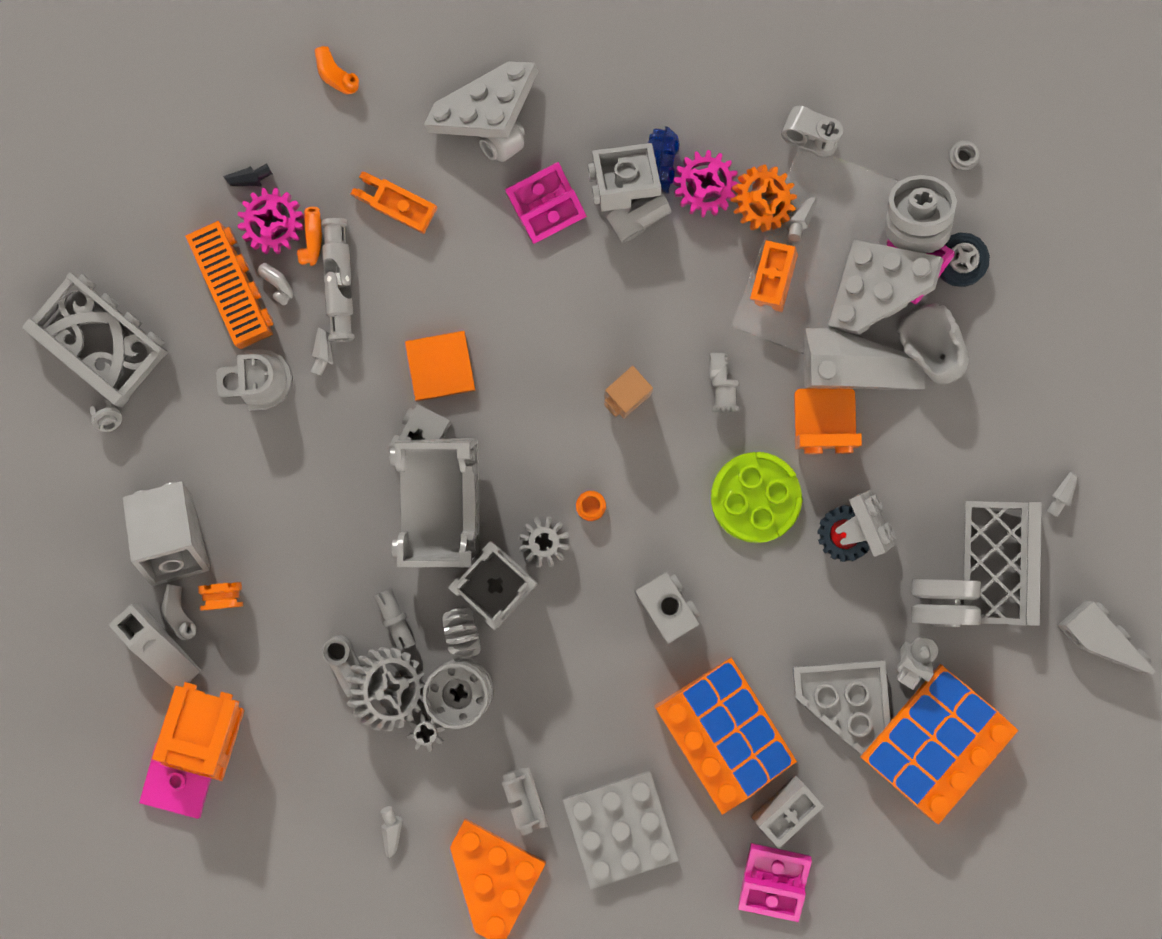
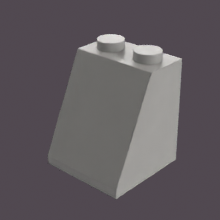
[123,481,211,586]

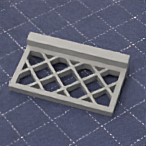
[963,501,1042,626]

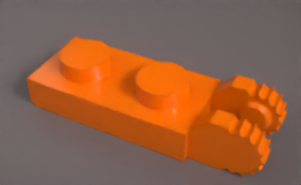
[350,171,438,234]

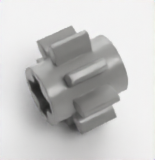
[407,713,446,752]

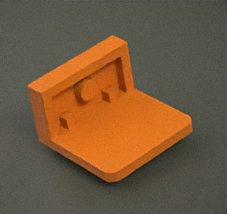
[794,389,862,454]

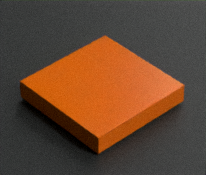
[405,331,476,402]

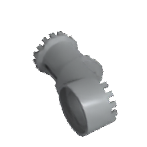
[709,353,739,413]

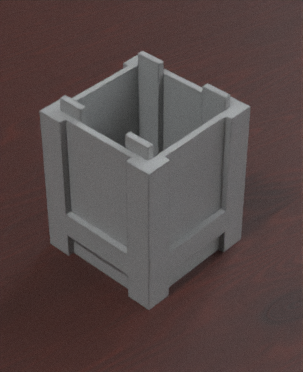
[448,541,539,630]

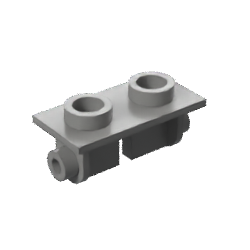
[501,767,548,835]

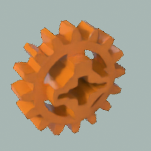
[731,164,797,232]

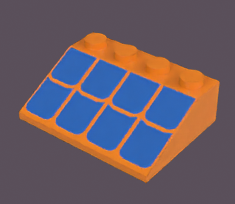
[654,657,797,815]
[860,664,1019,825]

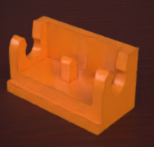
[750,240,798,312]

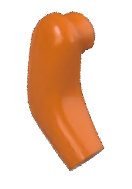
[314,46,359,95]
[297,206,322,266]

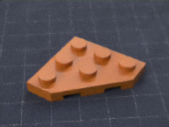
[450,818,546,939]

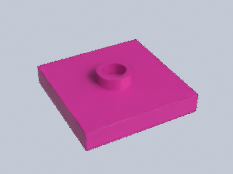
[139,743,211,819]

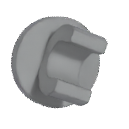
[90,399,123,432]

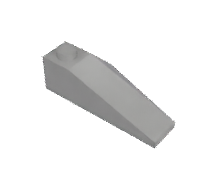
[804,328,925,390]

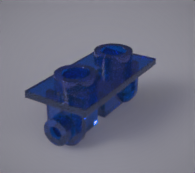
[648,126,680,194]

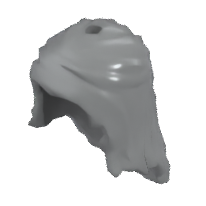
[897,302,970,384]

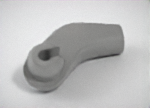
[161,584,197,641]

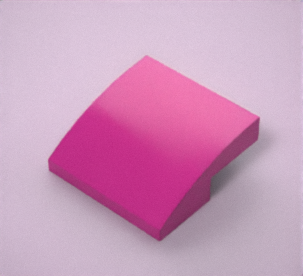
[504,162,587,244]
[738,843,812,922]

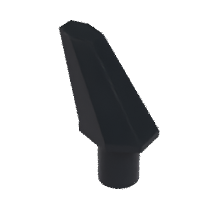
[223,163,273,187]

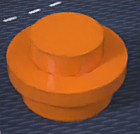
[576,491,606,521]

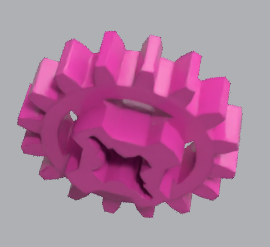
[673,150,739,217]
[237,188,304,255]

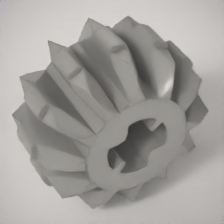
[519,517,570,568]
[442,607,481,660]

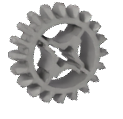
[344,647,425,731]

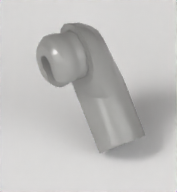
[257,263,293,305]

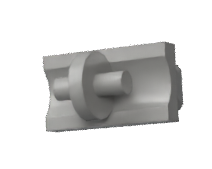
[897,636,938,690]

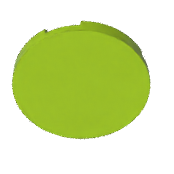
[711,452,802,543]

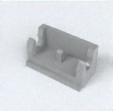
[751,775,824,849]

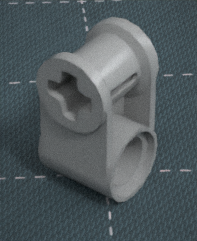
[781,106,844,157]

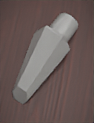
[785,198,818,241]
[311,327,333,376]
[1047,472,1078,517]
[380,806,403,858]

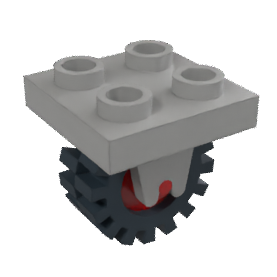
[817,490,896,562]

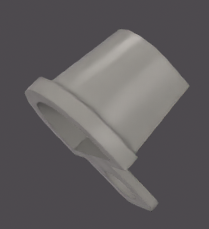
[216,349,293,411]

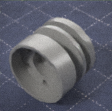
[423,659,494,729]

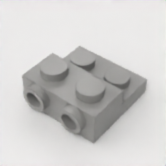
[587,143,661,212]

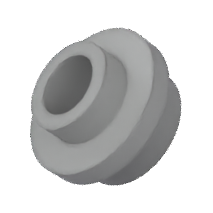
[949,141,980,171]

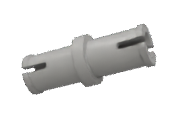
[374,588,416,651]

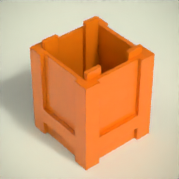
[152,682,245,781]

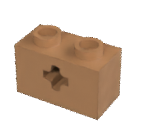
[604,365,653,419]

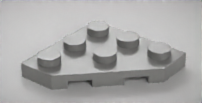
[424,61,539,138]
[828,240,943,335]
[792,660,891,755]

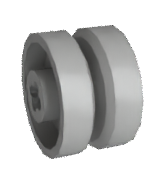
[885,175,957,254]
[911,579,981,627]

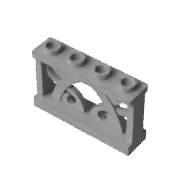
[21,272,169,408]

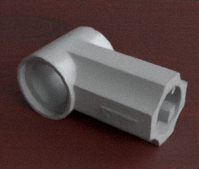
[607,193,671,243]
[322,635,371,697]

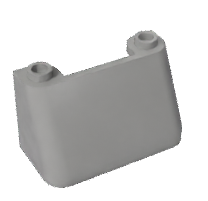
[390,438,480,568]

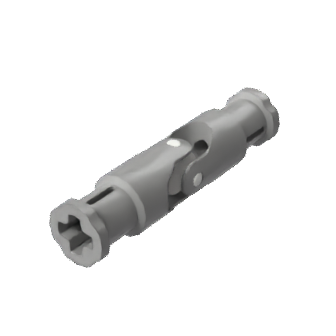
[321,218,355,342]

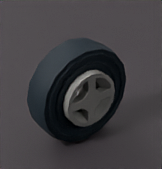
[940,232,990,287]

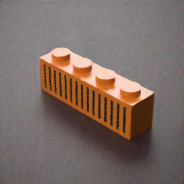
[185,221,274,349]

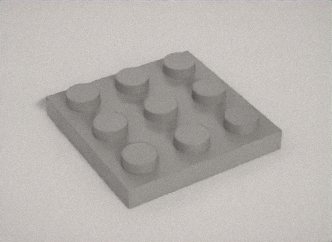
[563,771,679,889]

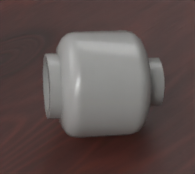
[479,120,525,162]

